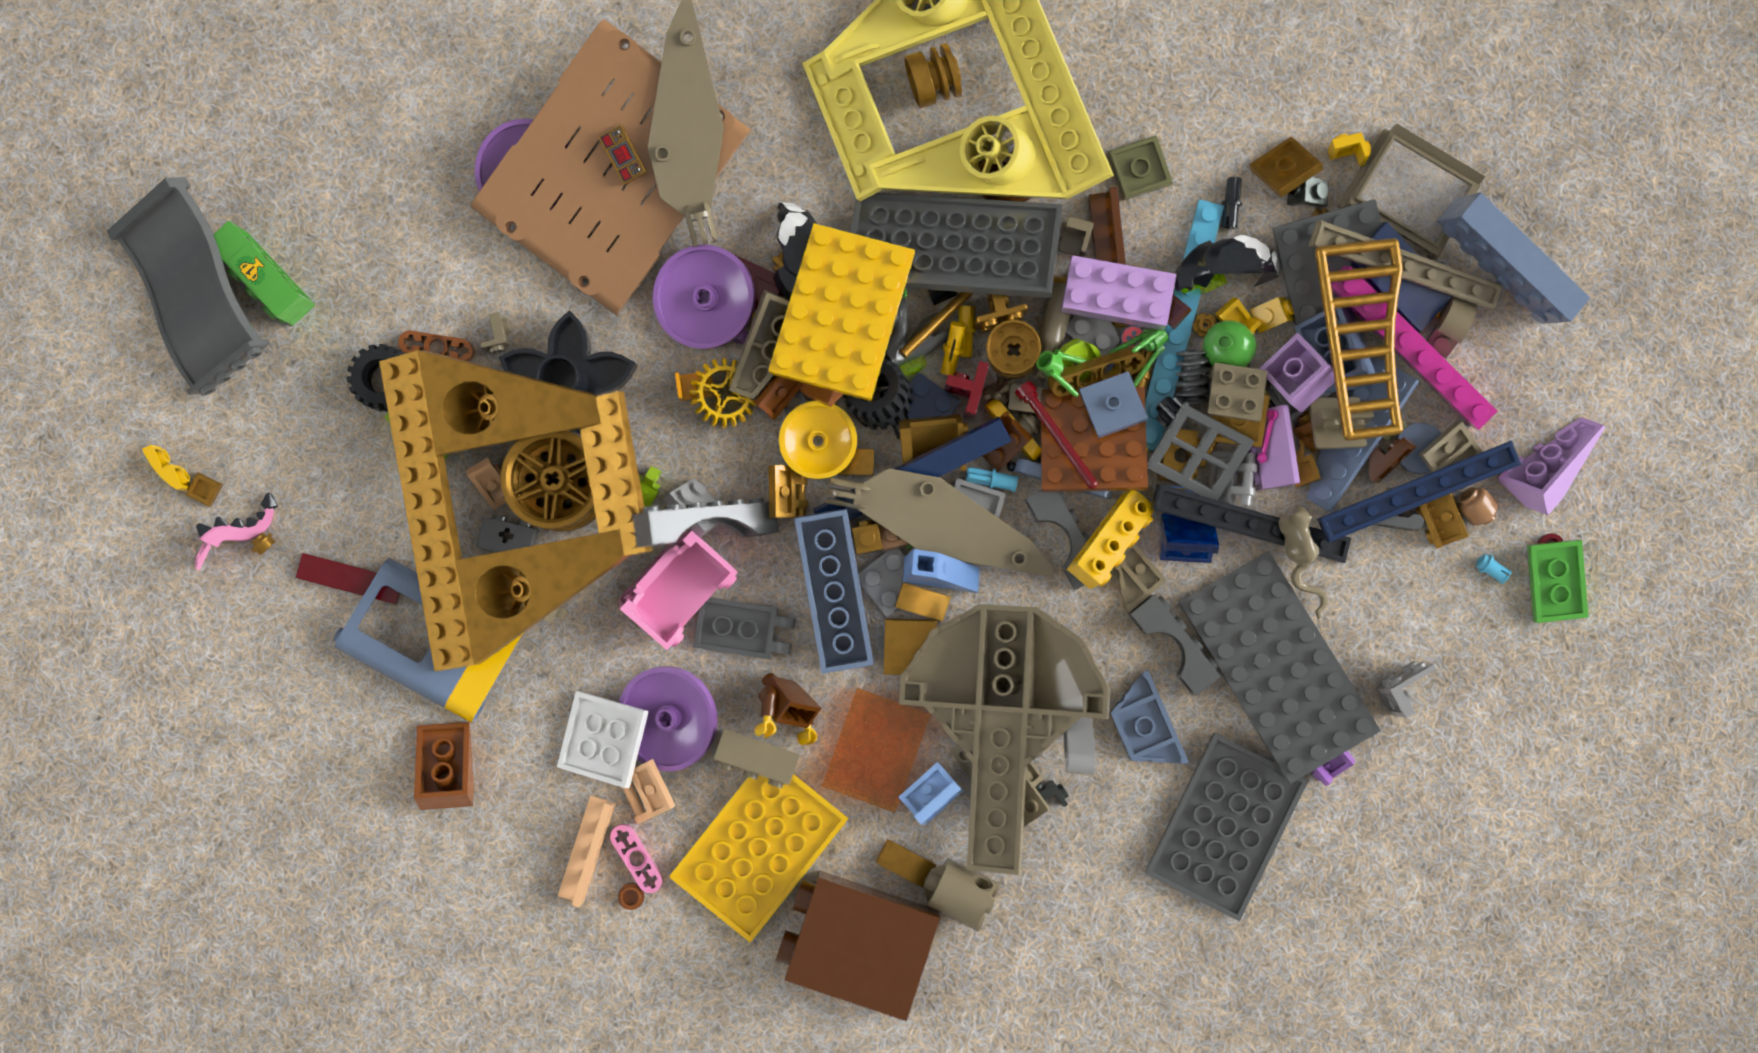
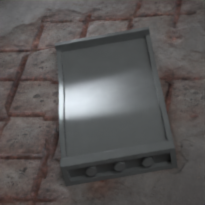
[107,177,270,396]

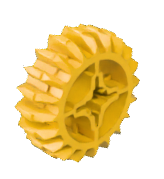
[689,358,759,428]

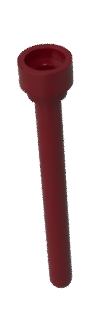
[1014,381,1098,489]

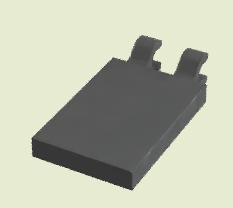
[693,598,796,659]

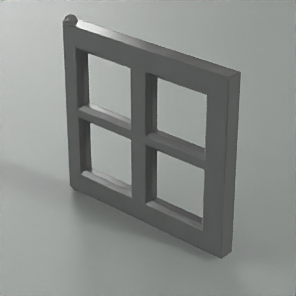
[1147,402,1254,500]

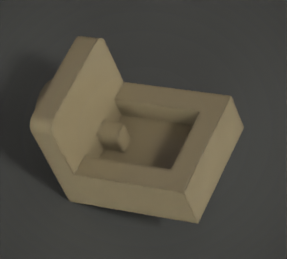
[480,312,512,354]

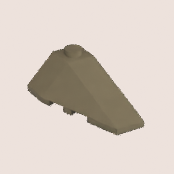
[729,289,790,399]

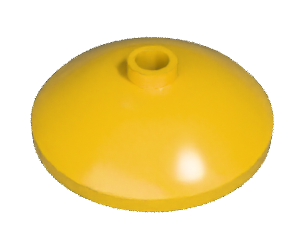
[779,401,857,479]

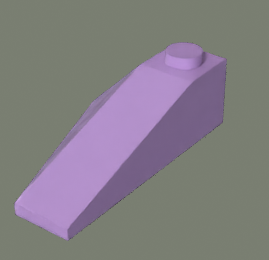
[1498,417,1605,515]

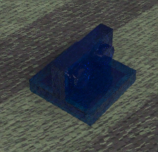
[1159,513,1219,563]

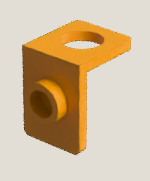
[675,372,713,401]

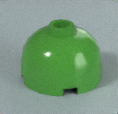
[1203,320,1257,367]

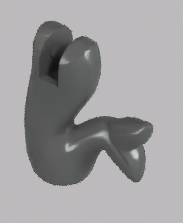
[884,298,950,368]

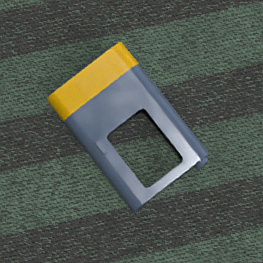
[333,558,525,723]

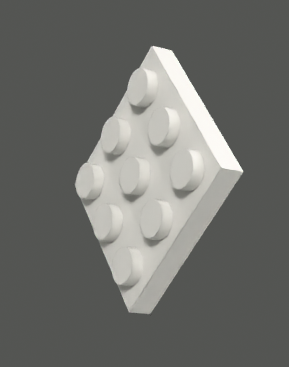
[557,691,649,788]

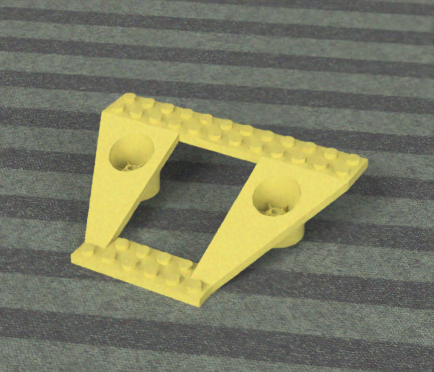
[802,0,1114,201]

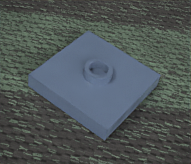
[1079,371,1148,438]

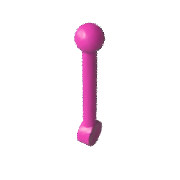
[1257,410,1278,463]

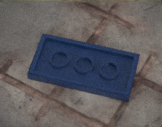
[1350,222,1452,332]

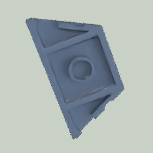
[1109,670,1189,764]

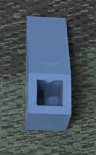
[903,549,979,593]

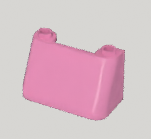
[618,528,738,650]

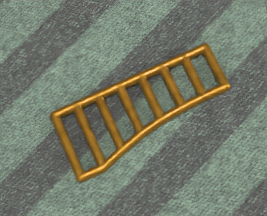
[1315,238,1403,441]

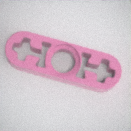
[610,824,663,893]

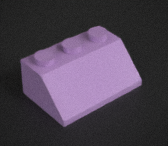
[1248,404,1300,491]

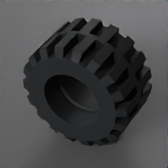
[347,344,405,412]
[842,359,913,430]

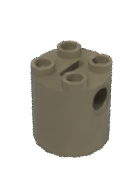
[923,858,1000,932]

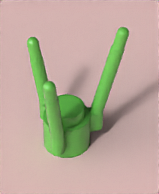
[1108,329,1169,387]
[1036,349,1088,397]

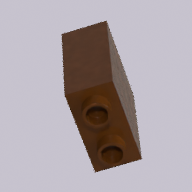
[775,871,940,1022]

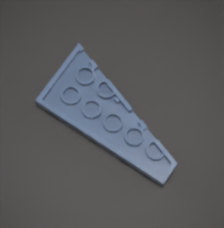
[1307,357,1419,513]

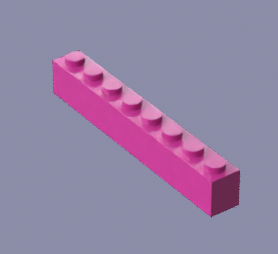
[1331,265,1498,430]

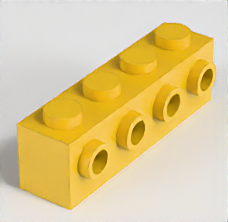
[1067,490,1154,589]

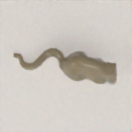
[1278,504,1328,619]

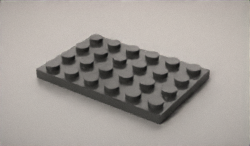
[1144,732,1309,921]

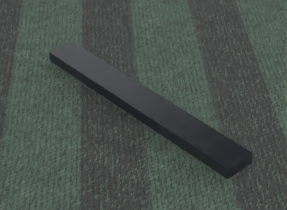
[1150,484,1351,563]

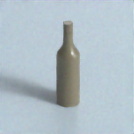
[1035,282,1071,380]

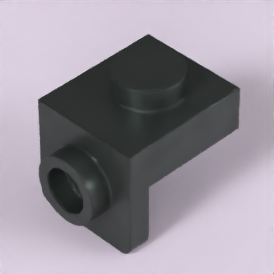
[1287,177,1329,208]
[1035,780,1069,807]

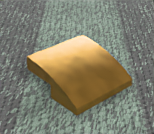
[884,618,937,675]

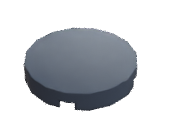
[1395,423,1442,474]

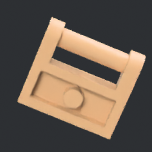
[622,759,675,824]

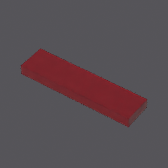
[295,553,400,604]

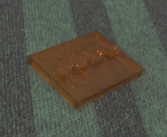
[822,687,931,813]

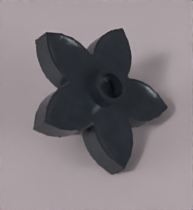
[499,310,638,435]

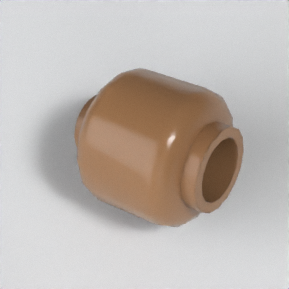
[1458,487,1498,525]

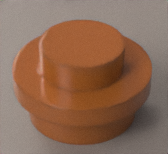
[618,883,645,910]

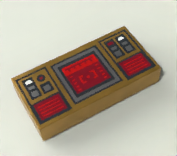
[598,125,647,185]

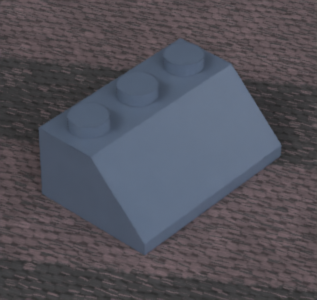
[1295,307,1375,394]

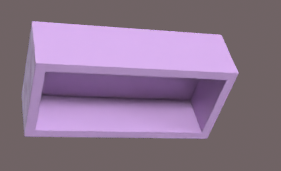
[1060,255,1176,331]

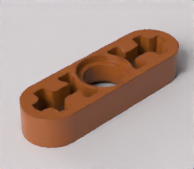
[398,331,475,362]

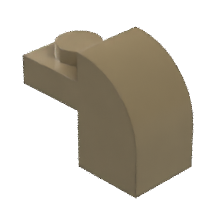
[1426,297,1477,358]

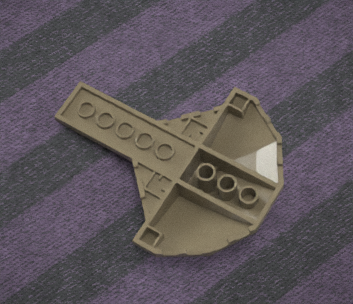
[899,604,1110,875]

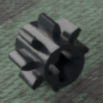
[1155,396,1184,427]

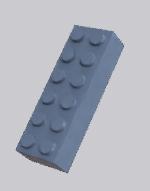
[1436,192,1590,324]
[794,508,874,674]

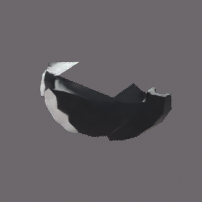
[772,202,817,299]
[1174,235,1281,291]

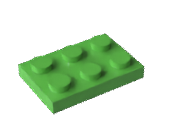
[1527,539,1589,623]

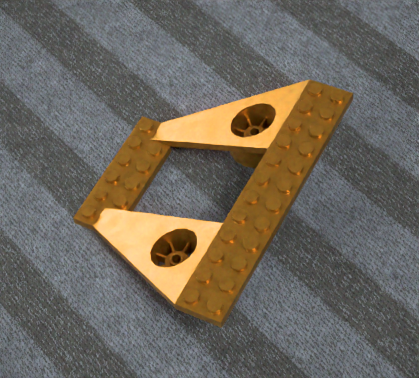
[379,350,652,672]

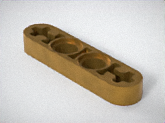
[1047,347,1145,397]

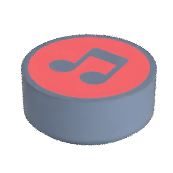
[1120,325,1144,351]

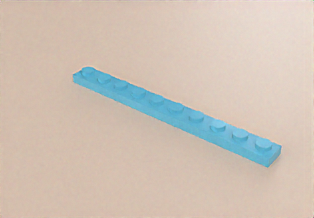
[1145,199,1224,452]

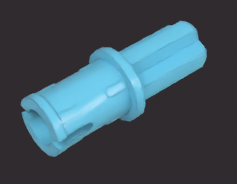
[966,467,1018,492]

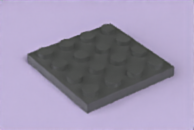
[1272,199,1381,326]

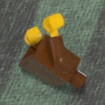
[754,673,822,745]

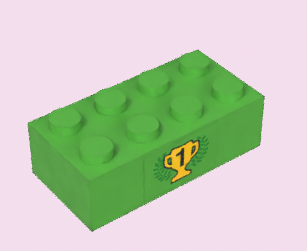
[213,220,316,326]

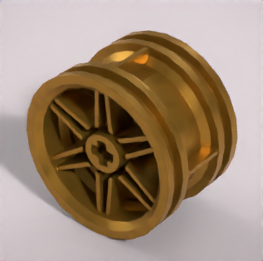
[501,431,596,532]

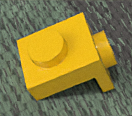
[1327,132,1371,167]
[1250,296,1294,333]
[1215,297,1261,334]

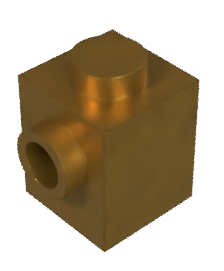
[852,520,883,555]

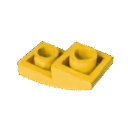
[142,445,190,491]

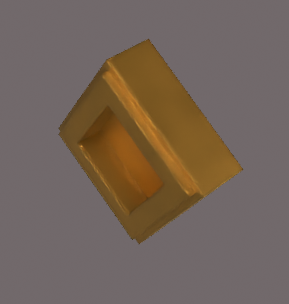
[186,472,223,507]

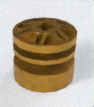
[904,43,962,109]
[986,319,1041,379]

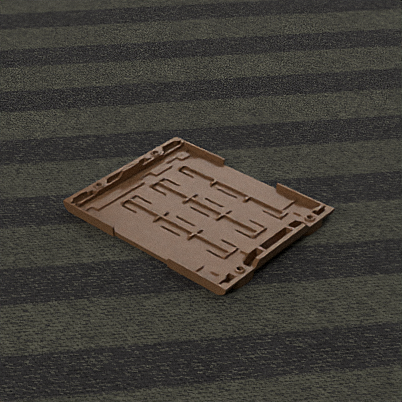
[471,19,752,316]

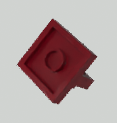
[944,361,989,420]

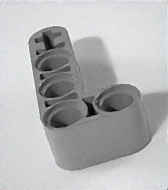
[1063,718,1096,774]

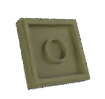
[1107,135,1173,201]

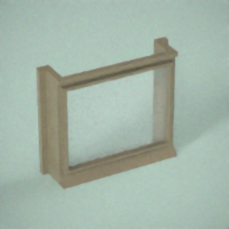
[1337,123,1486,261]

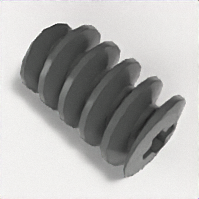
[1175,349,1209,405]

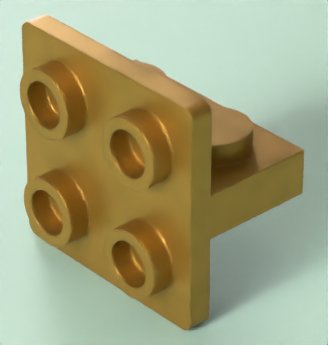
[974,294,1028,333]

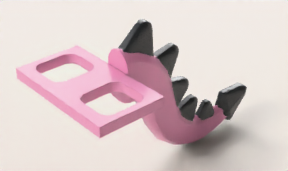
[194,493,278,570]

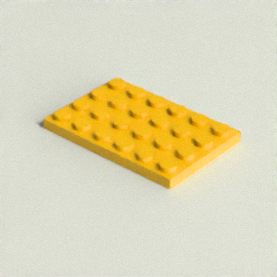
[768,223,915,401]
[669,773,849,943]

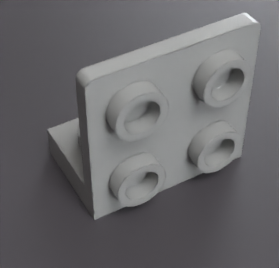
[1375,661,1437,718]

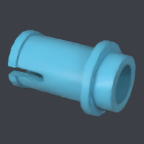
[1475,554,1512,584]

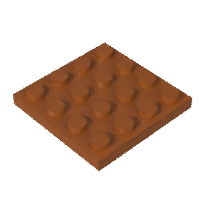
[1040,387,1148,492]

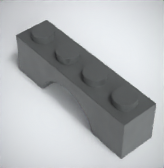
[1024,490,1089,590]
[1128,594,1221,696]

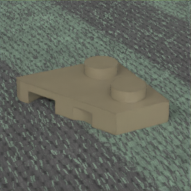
[1418,421,1483,473]
[1115,543,1167,613]

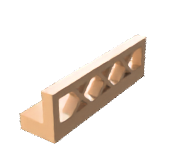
[558,795,616,907]

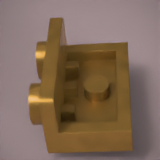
[1416,493,1469,549]

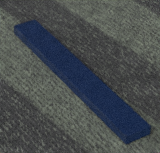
[814,417,1011,521]
[1317,440,1522,543]

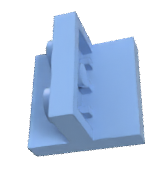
[899,762,964,825]

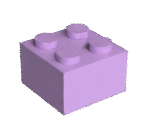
[1259,332,1335,413]

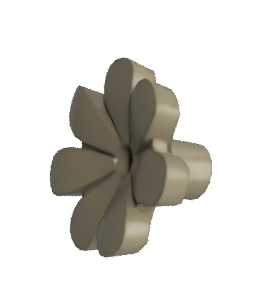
[981,376,1013,405]

